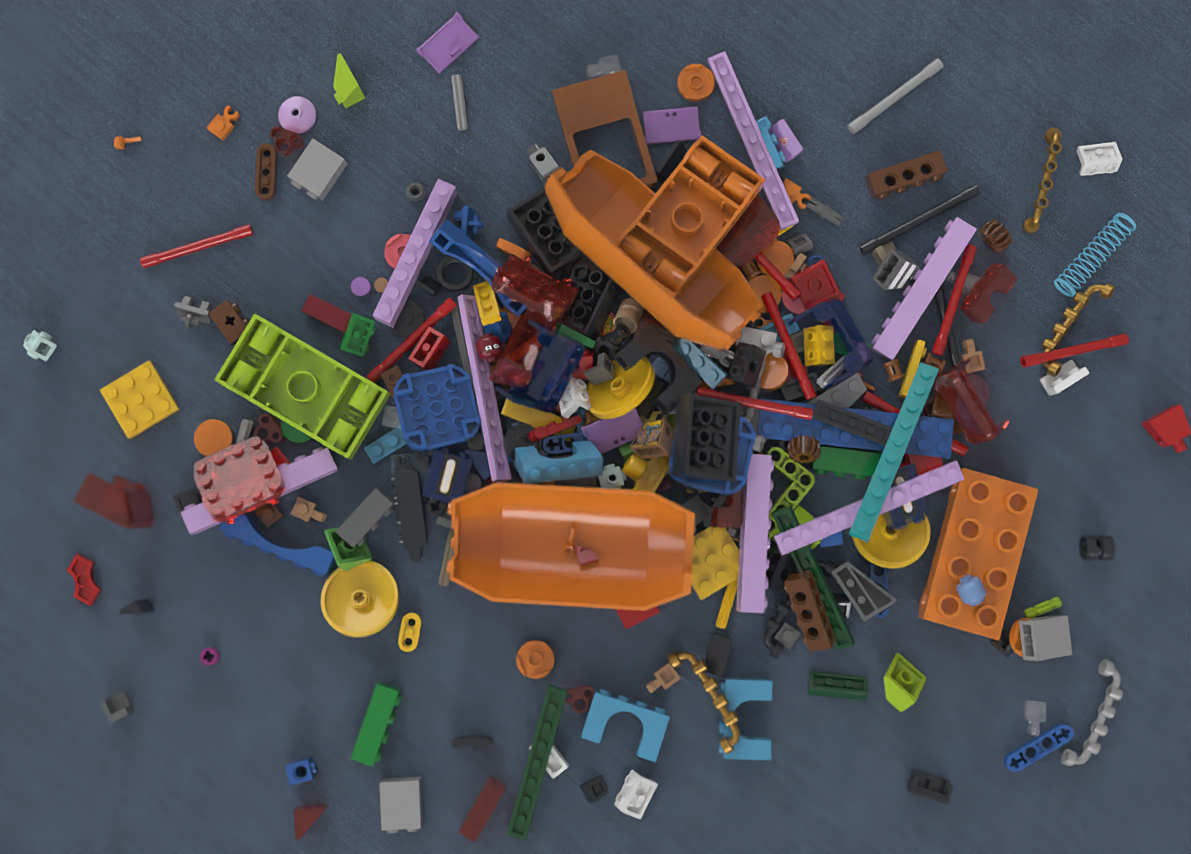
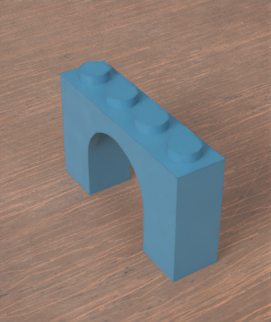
[515,441,603,484]
[719,677,772,760]
[581,688,670,762]

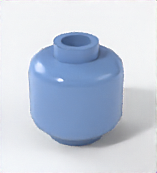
[956,575,987,606]

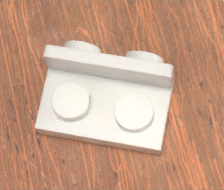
[1076,142,1122,176]
[1040,360,1089,396]
[557,376,591,419]
[614,770,658,819]

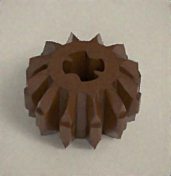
[980,219,1012,253]
[787,435,821,464]

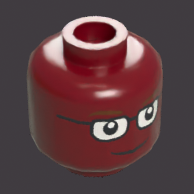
[476,333,503,363]

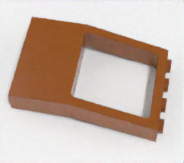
[551,69,657,188]

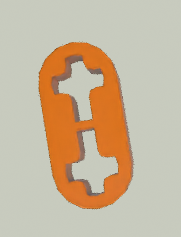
[495,238,531,263]

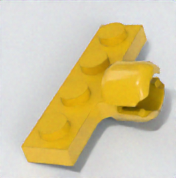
[622,454,670,492]

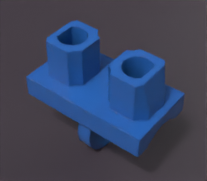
[454,206,484,242]

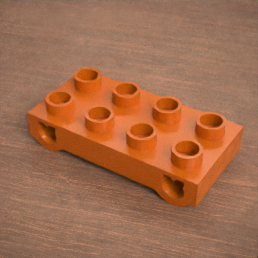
[615,136,766,299]
[918,468,1039,641]

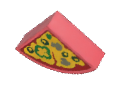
[601,313,615,336]

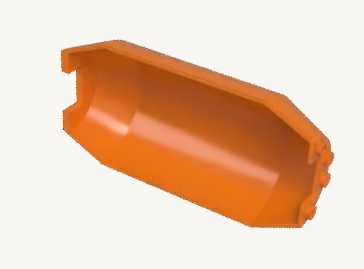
[545,150,764,351]
[447,482,695,611]

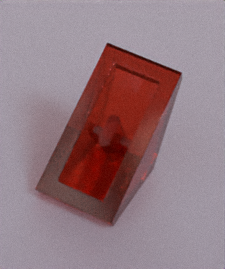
[294,804,328,841]

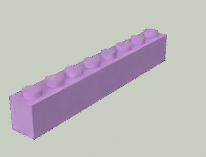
[373,179,458,328]
[871,217,977,361]
[180,447,338,535]
[736,454,774,613]

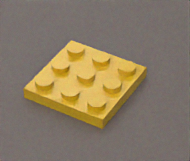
[100,360,180,439]
[691,520,739,600]

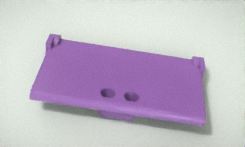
[415,12,479,74]
[643,107,702,146]
[581,407,643,454]

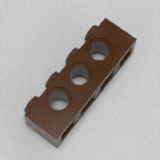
[865,150,948,200]
[784,570,836,652]

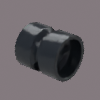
[1079,535,1115,561]

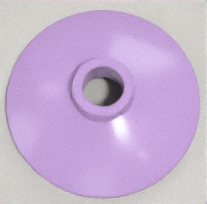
[278,96,316,134]

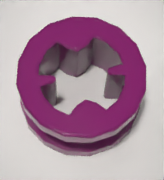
[200,647,220,665]

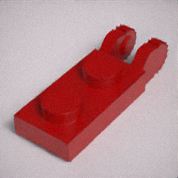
[527,415,582,442]

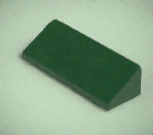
[808,671,868,700]

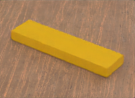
[501,396,576,442]

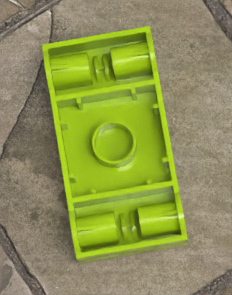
[214,313,391,460]

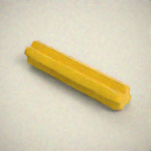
[715,578,738,629]

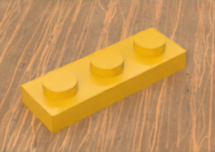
[473,281,501,326]
[899,340,927,398]

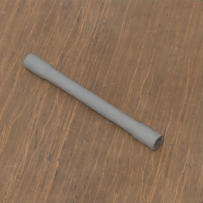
[847,58,943,134]

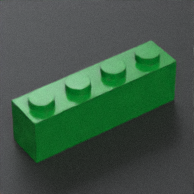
[810,446,882,479]
[350,682,403,767]

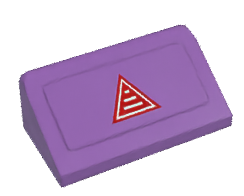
[770,119,803,163]

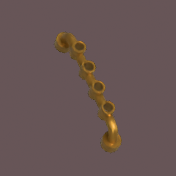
[1022,128,1062,234]
[1042,283,1116,378]
[668,651,740,754]

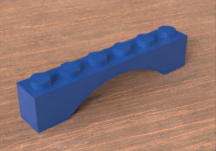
[429,220,535,317]
[219,513,335,577]

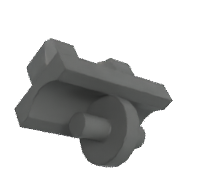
[174,296,212,329]

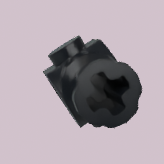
[594,323,631,361]

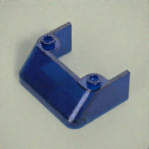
[788,298,873,389]
[495,319,584,413]

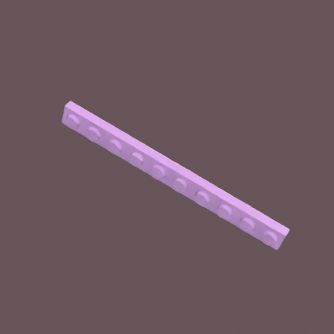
[708,51,799,230]
[457,294,511,481]
[774,461,964,555]

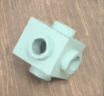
[23,330,57,361]
[598,464,627,489]

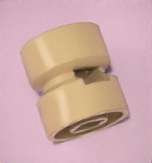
[613,298,644,334]

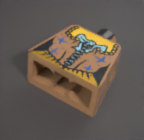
[630,414,675,459]

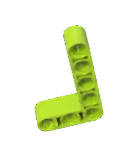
[765,447,815,539]

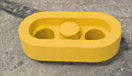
[398,613,422,652]

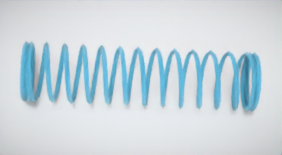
[1054,213,1136,297]

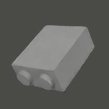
[287,139,348,201]
[1019,615,1072,661]
[379,777,423,833]

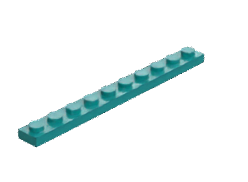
[849,362,939,542]

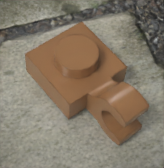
[784,253,808,280]
[961,339,986,374]
[291,497,327,522]
[645,662,681,693]

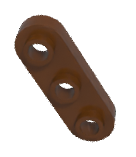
[255,143,277,201]

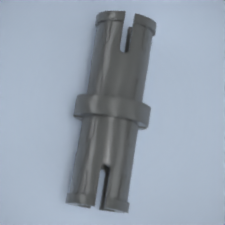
[806,197,845,227]

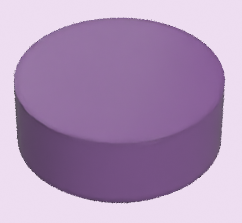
[351,277,371,297]

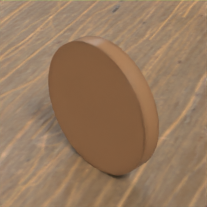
[374,278,388,293]

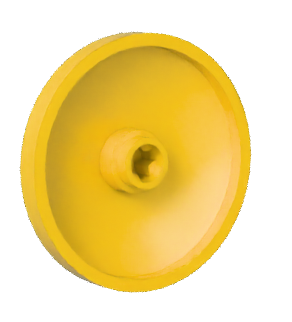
[586,356,655,419]
[851,502,930,569]
[321,561,399,637]

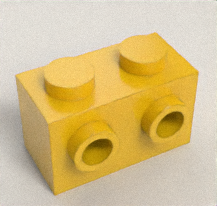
[803,325,835,367]

